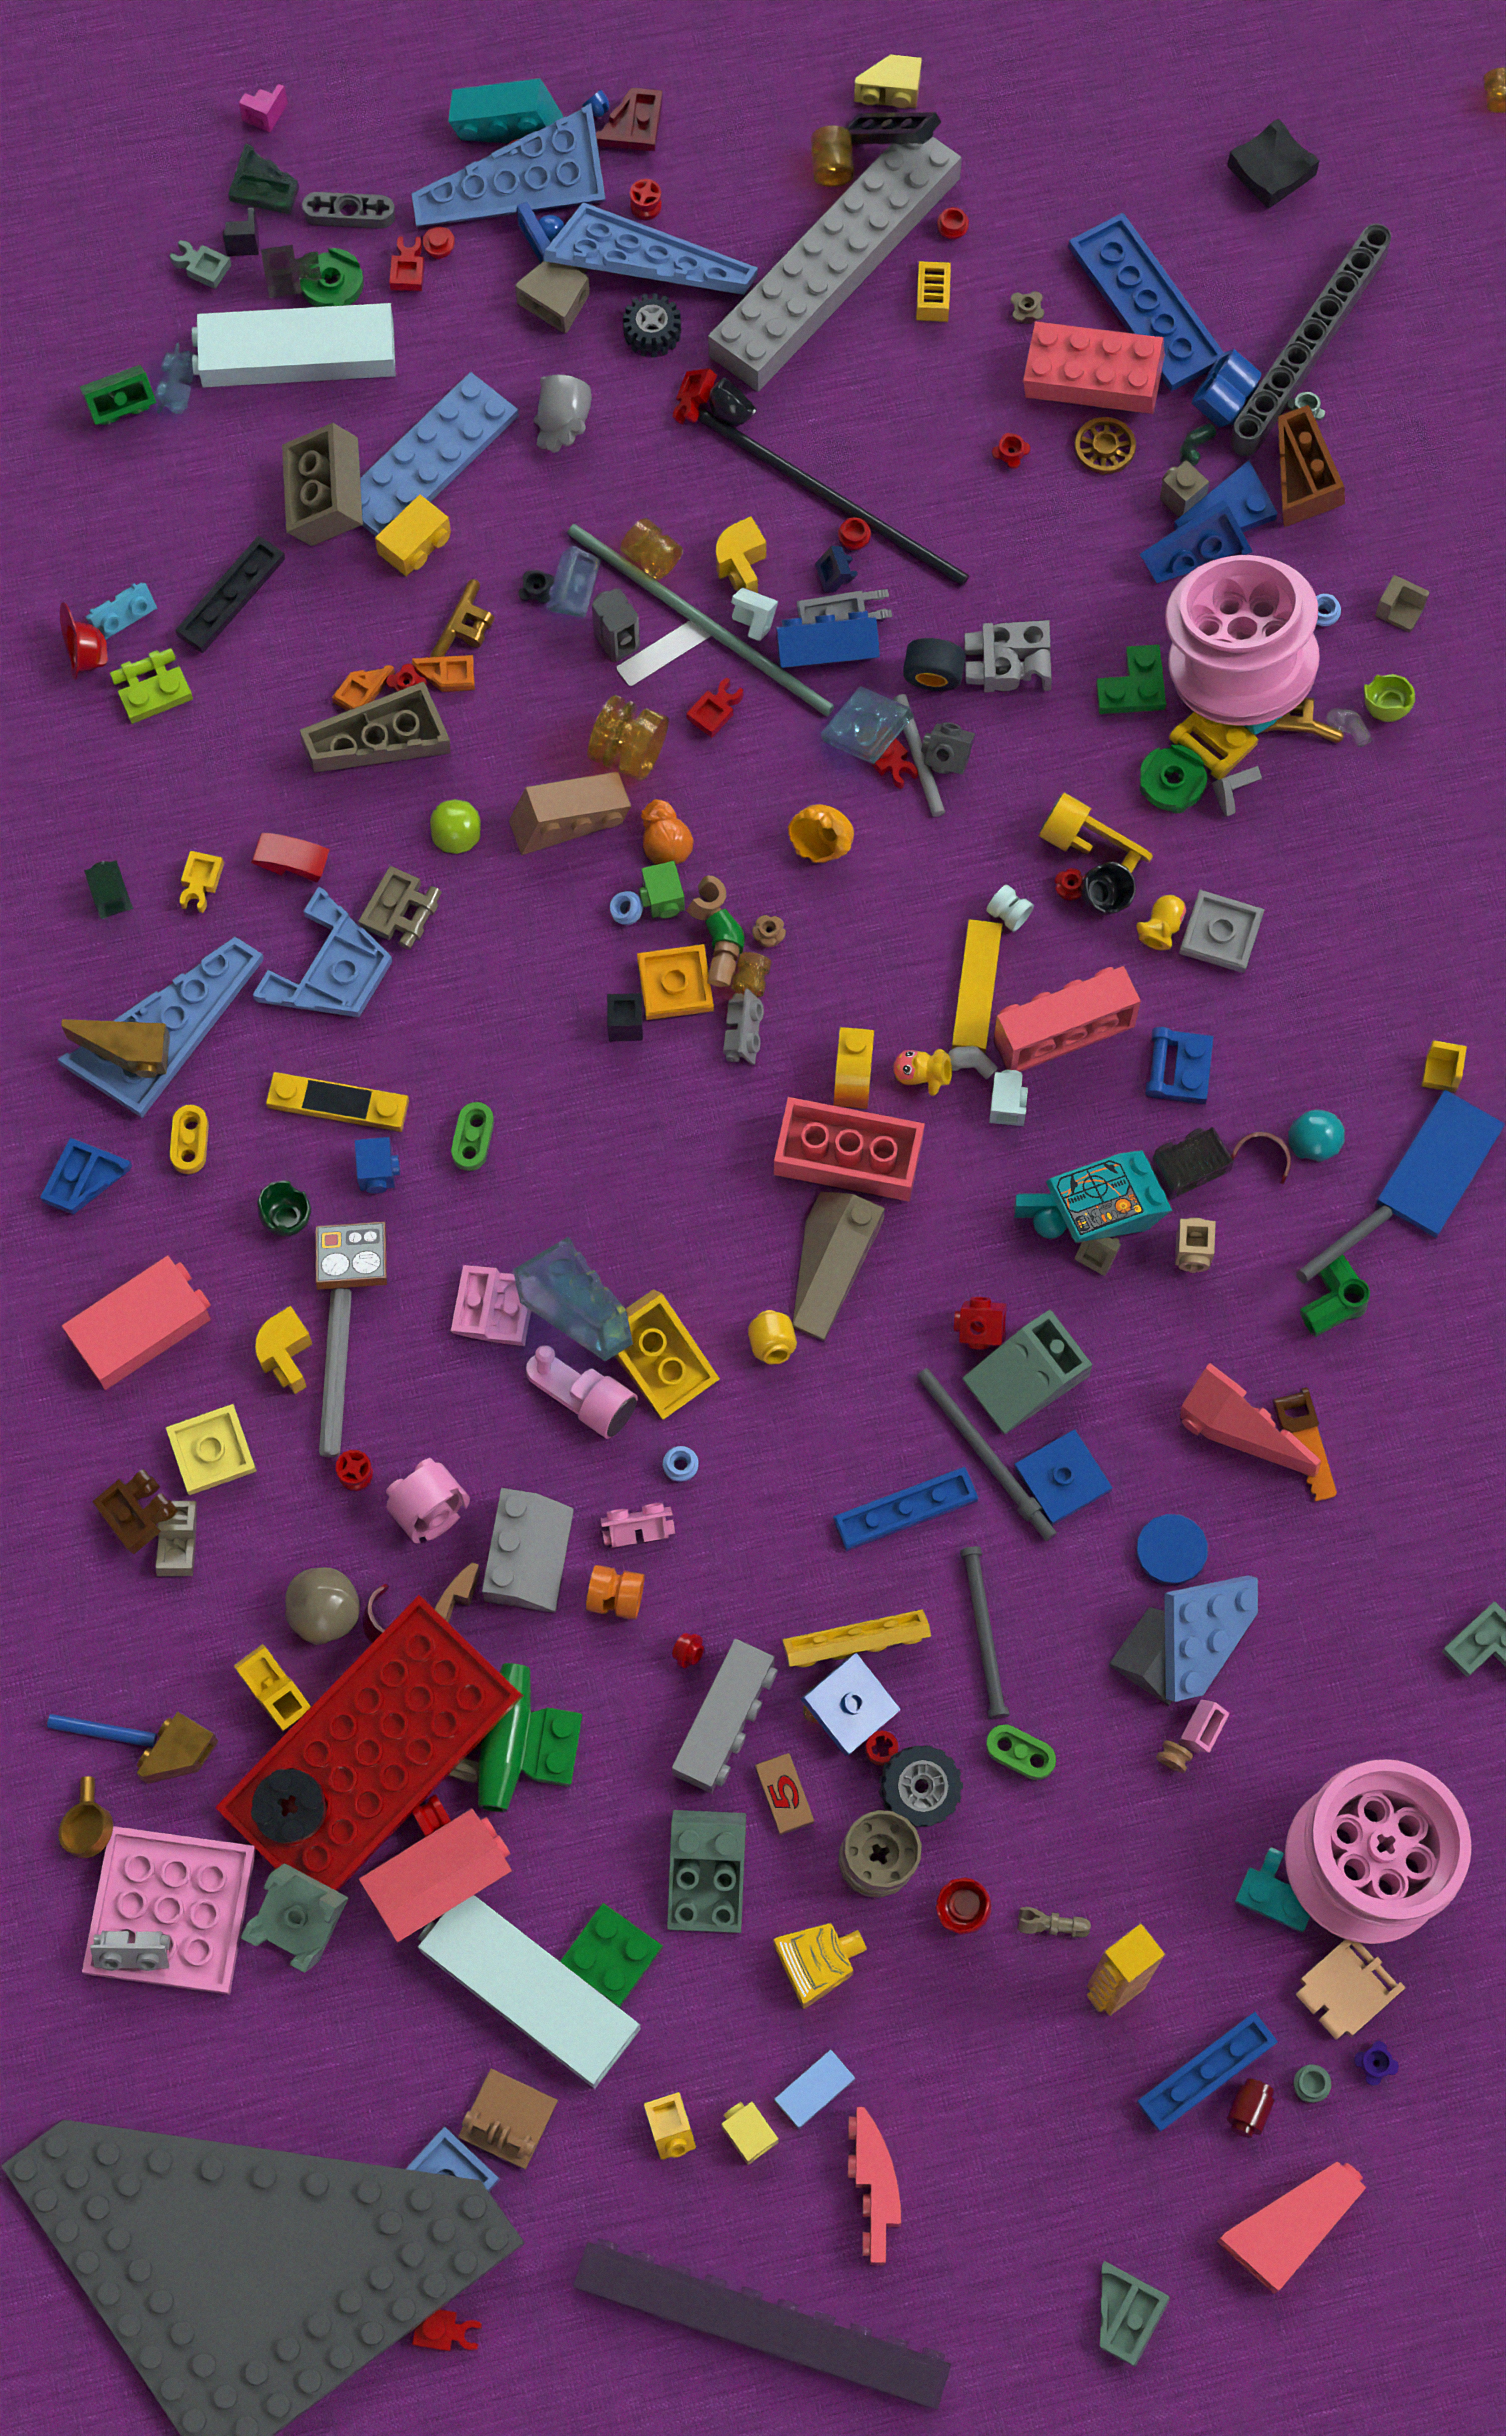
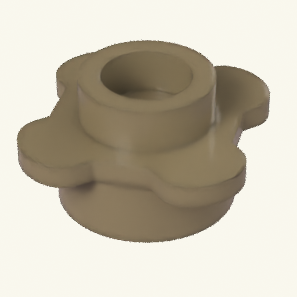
[1011,291,1044,324]

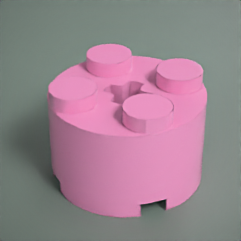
[386,1458,470,1543]

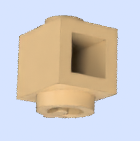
[1175,1218,1216,1273]

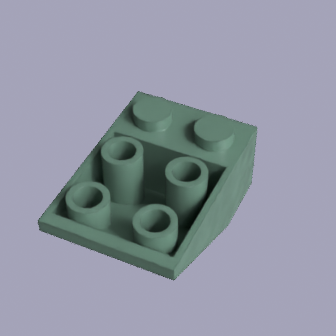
[962,1309,1092,1435]
[667,1810,746,1933]

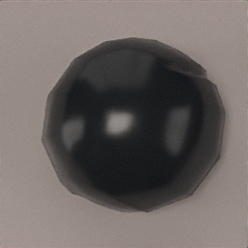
[709,378,757,425]
[1080,862,1136,915]

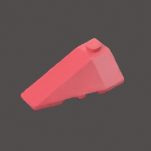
[1180,1363,1321,1477]

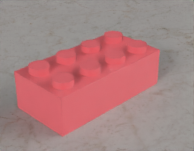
[1023,321,1165,414]
[993,966,1141,1072]
[774,1097,925,1202]

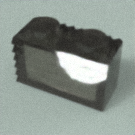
[1150,1127,1234,1200]

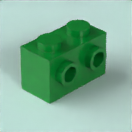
[79,365,157,425]

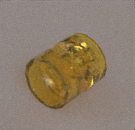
[810,125,854,187]
[620,518,683,580]

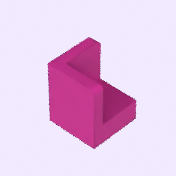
[239,84,288,132]

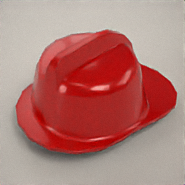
[59,602,108,680]

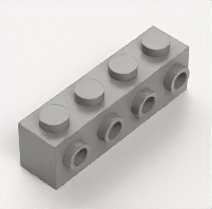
[672,1638,778,1794]

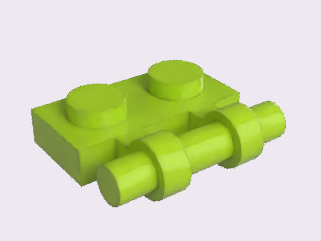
[110,648,193,724]

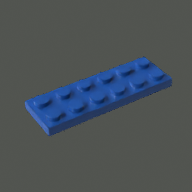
[1068,213,1224,392]

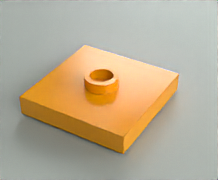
[637,944,714,1020]

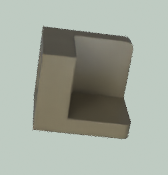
[1375,575,1429,632]

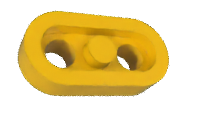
[170,1105,209,1174]

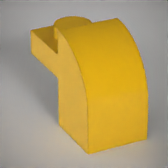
[716,516,766,593]
[834,1027,874,1109]
[255,1306,312,1394]
[234,1644,311,1731]

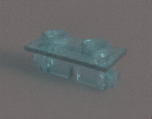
[155,342,194,414]

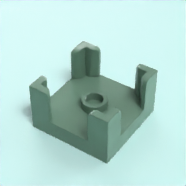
[241,1863,348,1973]

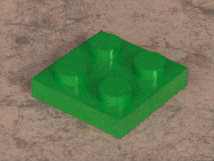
[560,1903,663,2008]

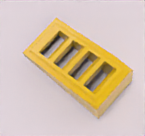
[916,261,951,322]

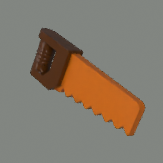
[1273,1387,1337,1502]

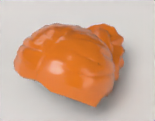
[641,799,694,865]

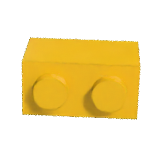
[375,494,451,577]

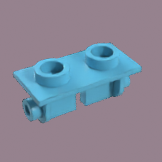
[85,583,157,640]

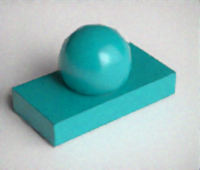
[1014,1193,1067,1239]

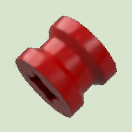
[630,179,662,220]
[335,1450,373,1491]
[412,1794,451,1837]

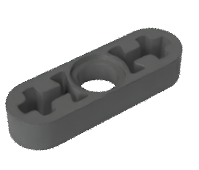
[302,192,396,229]

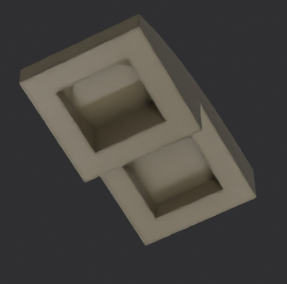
[156,1501,197,1576]

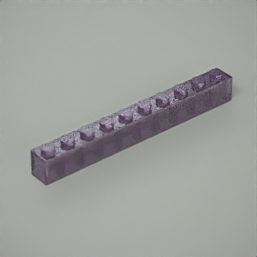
[573,2238,952,2411]

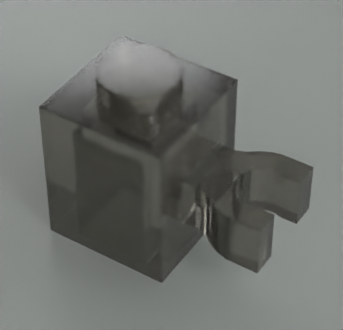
[261,244,322,298]

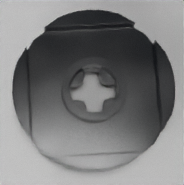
[251,1769,327,1844]

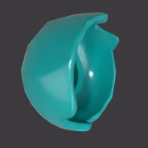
[1288,1109,1345,1162]

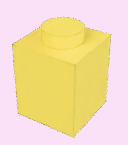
[721,2102,778,2165]

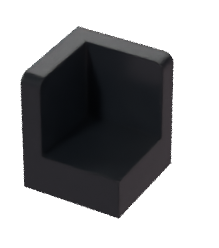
[223,207,259,256]
[607,993,643,1042]

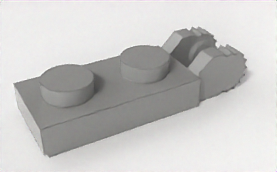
[796,589,892,624]

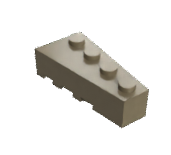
[299,682,451,773]

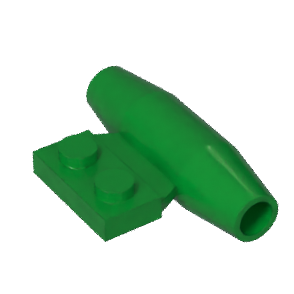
[478,1663,582,1813]

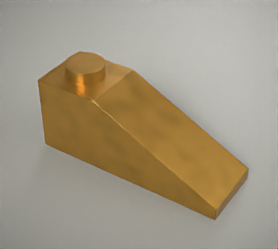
[61,1019,170,1078]

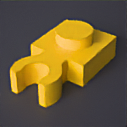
[180,851,224,913]

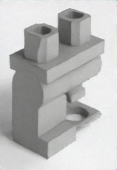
[965,620,1052,692]

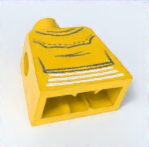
[773,1923,867,2009]

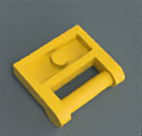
[1169,712,1259,780]

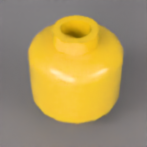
[748,1310,797,1365]

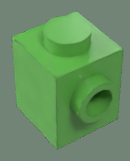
[639,861,685,918]

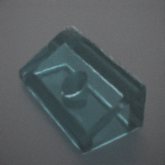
[547,546,601,618]

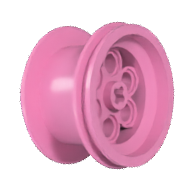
[1165,555,1320,726]
[1285,1759,1471,1944]

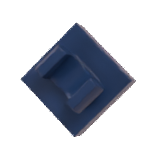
[815,546,858,592]

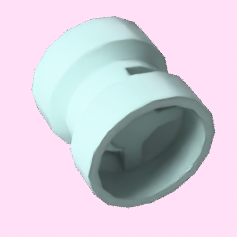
[986,885,1034,932]

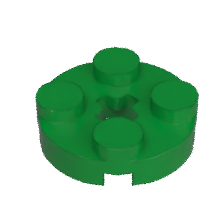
[299,248,364,307]
[1139,745,1207,813]

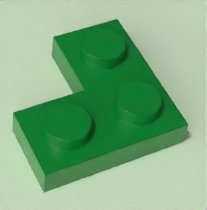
[1096,644,1166,714]

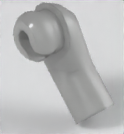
[948,1046,998,1080]

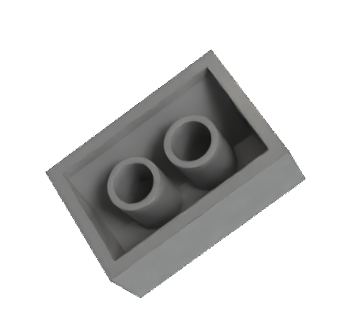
[482,1488,574,1613]

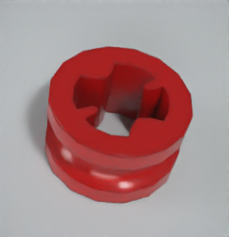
[865,1730,899,1766]

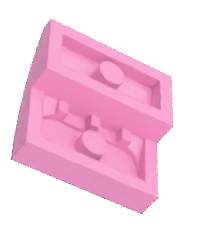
[451,1265,537,1346]

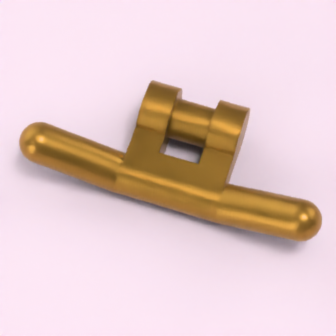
[430,579,495,657]
[1252,697,1344,743]

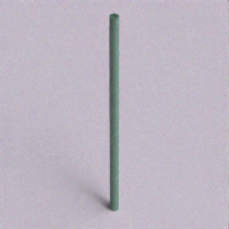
[567,524,834,716]

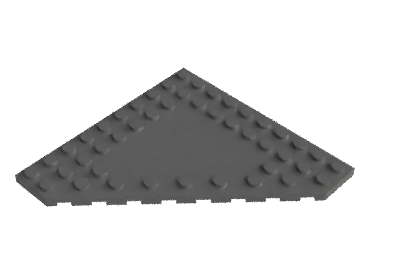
[1,2120,526,2436]

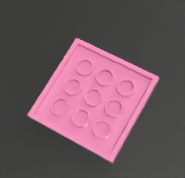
[82,1826,256,1995]

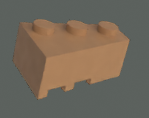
[509,772,631,855]

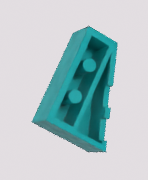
[448,78,563,144]

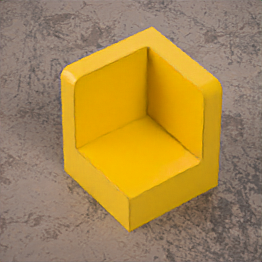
[1421,1041,1467,1093]

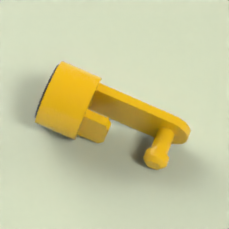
[1038,792,1153,873]

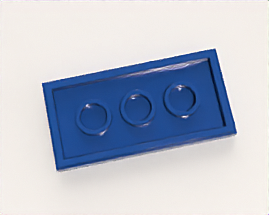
[1376,1090,1505,1238]

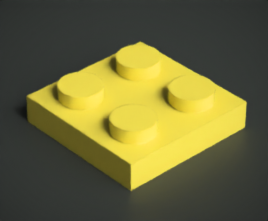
[166,1404,257,1495]

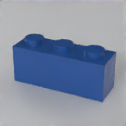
[775,611,880,668]

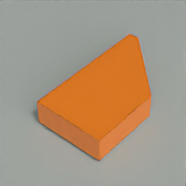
[412,655,475,692]
[332,665,395,711]

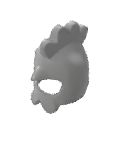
[533,375,592,453]

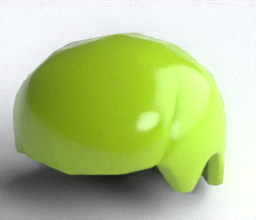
[1364,674,1415,722]
[430,799,481,854]

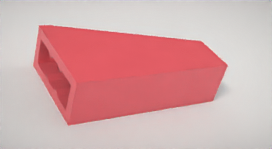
[1216,2161,1366,2294]

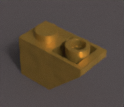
[137,1711,218,1784]

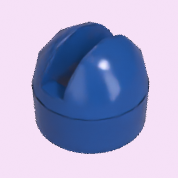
[582,89,609,118]

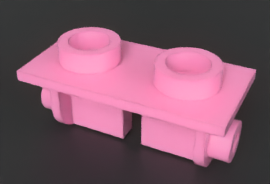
[600,1503,675,1548]

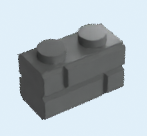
[591,588,640,662]

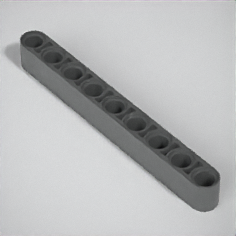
[1231,223,1391,456]

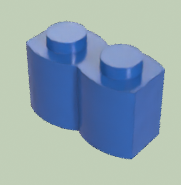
[1191,349,1262,428]

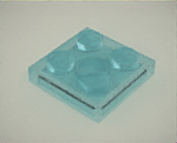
[820,686,914,764]

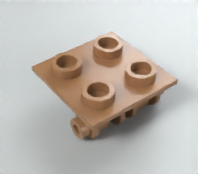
[458,2069,558,2170]

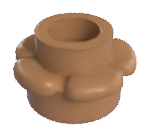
[752,915,786,947]

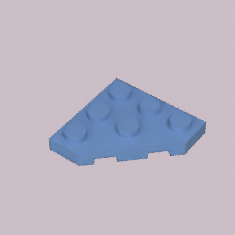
[1164,1575,1258,1702]

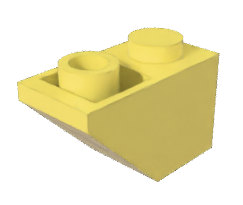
[854,54,922,108]

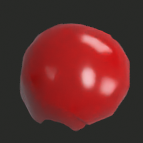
[935,1877,992,1935]

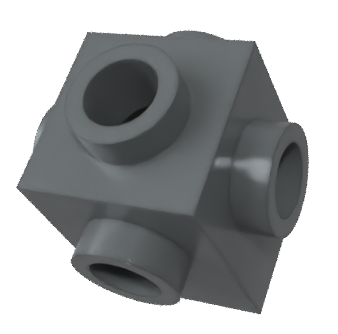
[921,722,975,775]

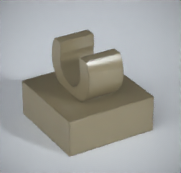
[1075,1237,1121,1276]

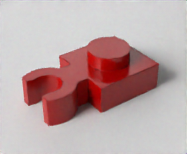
[389,236,425,291]
[672,368,717,425]
[686,677,744,738]
[861,728,918,789]
[412,2309,483,2352]

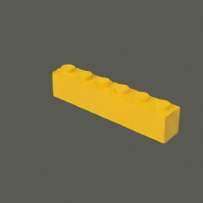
[1087,1924,1165,2016]

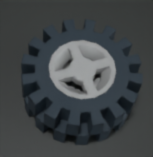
[623,293,681,357]

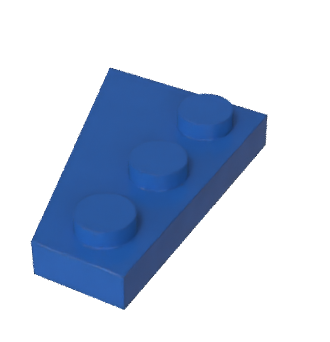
[1174,461,1278,532]
[1139,500,1253,583]

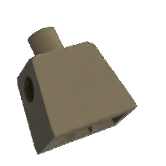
[515,261,590,334]

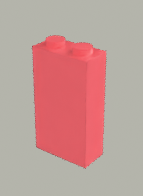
[61,1255,211,1390]
[359,1809,512,1943]

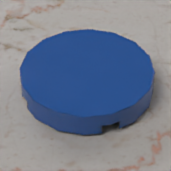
[1136,1514,1208,1586]

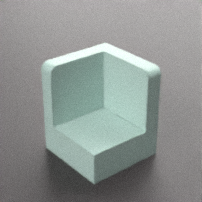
[731,587,778,641]

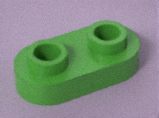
[451,1102,494,1171]
[986,1725,1056,1780]

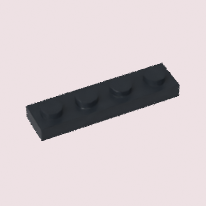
[839,112,942,145]
[175,535,285,654]

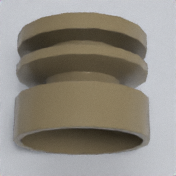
[838,1810,922,1898]

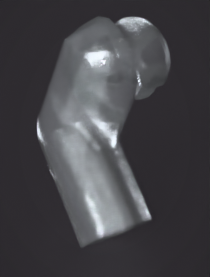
[1326,708,1372,747]

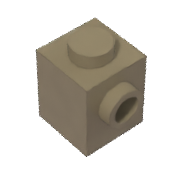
[1160,460,1209,518]

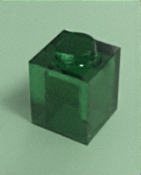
[84,860,133,919]

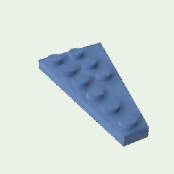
[412,103,605,228]
[544,202,758,295]

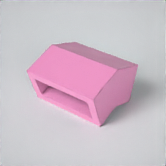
[1178,1700,1230,1754]

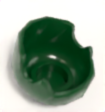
[257,1180,312,1236]

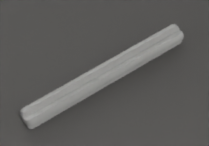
[319,1288,352,1458]

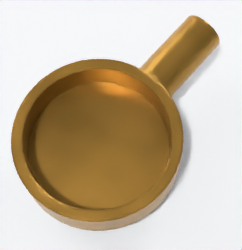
[59,1776,113,1858]

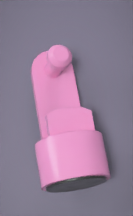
[526,1345,637,1439]

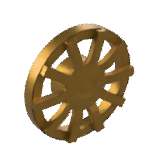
[1075,417,1136,475]

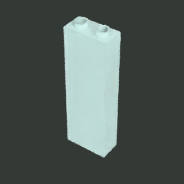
[192,303,396,387]
[418,1895,641,2089]

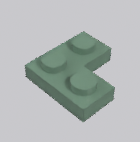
[1442,1601,1506,1678]

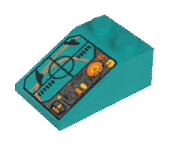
[1046,1150,1172,1243]

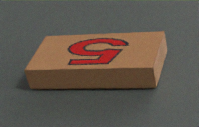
[755,1753,814,1835]

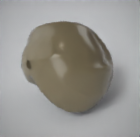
[285,1567,360,1645]

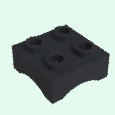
[1227,119,1320,209]

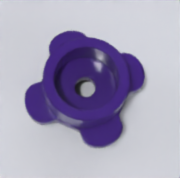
[1354,2041,1399,2086]

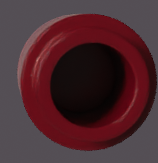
[1227,2078,1275,2138]

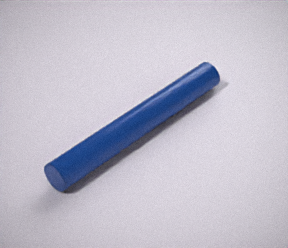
[47,1714,157,1747]

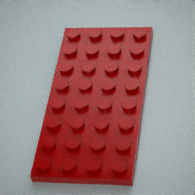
[215,1595,523,1892]

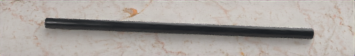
[697,408,969,586]

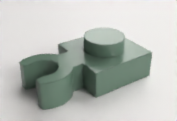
[170,240,231,289]

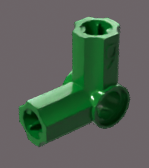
[1300,1254,1370,1337]

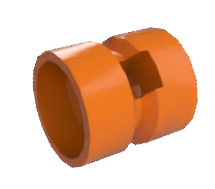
[586,1565,645,1620]

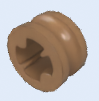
[1156,1740,1193,1773]

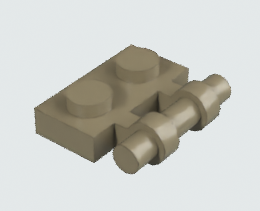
[358,866,442,950]

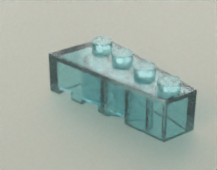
[513,1237,633,1361]

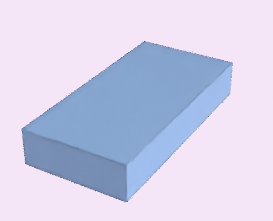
[774,2050,855,2129]

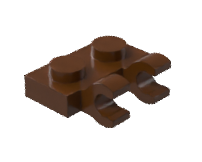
[92,1469,178,1555]

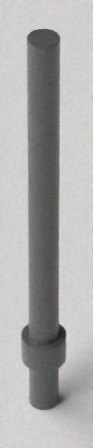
[917,1368,1057,1542]

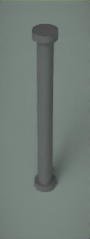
[960,1546,1010,1719]

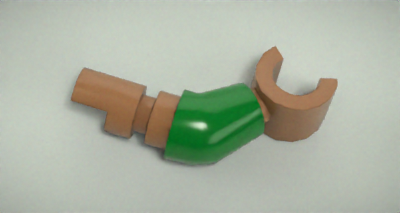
[686,876,745,987]

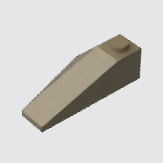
[793,1192,885,1341]

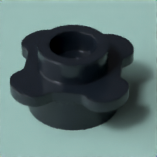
[519,570,555,604]

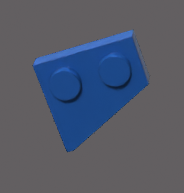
[40,1137,132,1215]

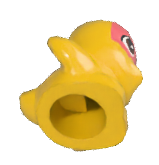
[1136,895,1186,951]
[893,1049,952,1096]

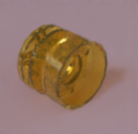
[587,694,669,781]

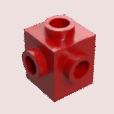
[954,1296,1007,1349]

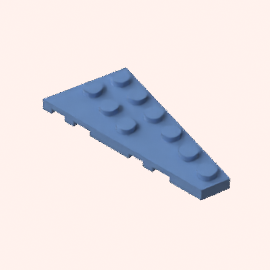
[58,937,264,1118]

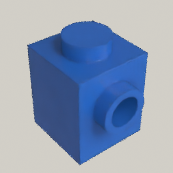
[355,1137,400,1194]

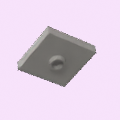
[1179,890,1265,973]

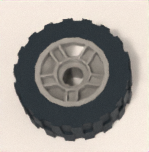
[879,1745,963,1827]

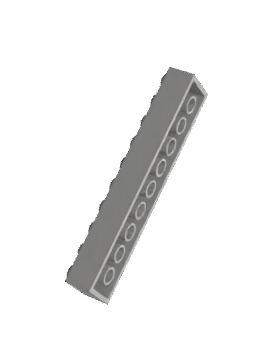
[708,137,962,392]

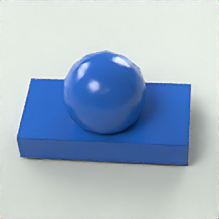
[516,201,565,264]

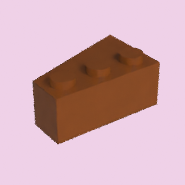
[1278,405,1345,528]

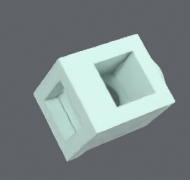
[989,1070,1028,1126]

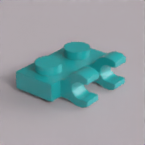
[1235,1847,1310,1933]

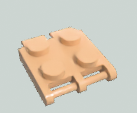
[1296,1939,1406,2040]

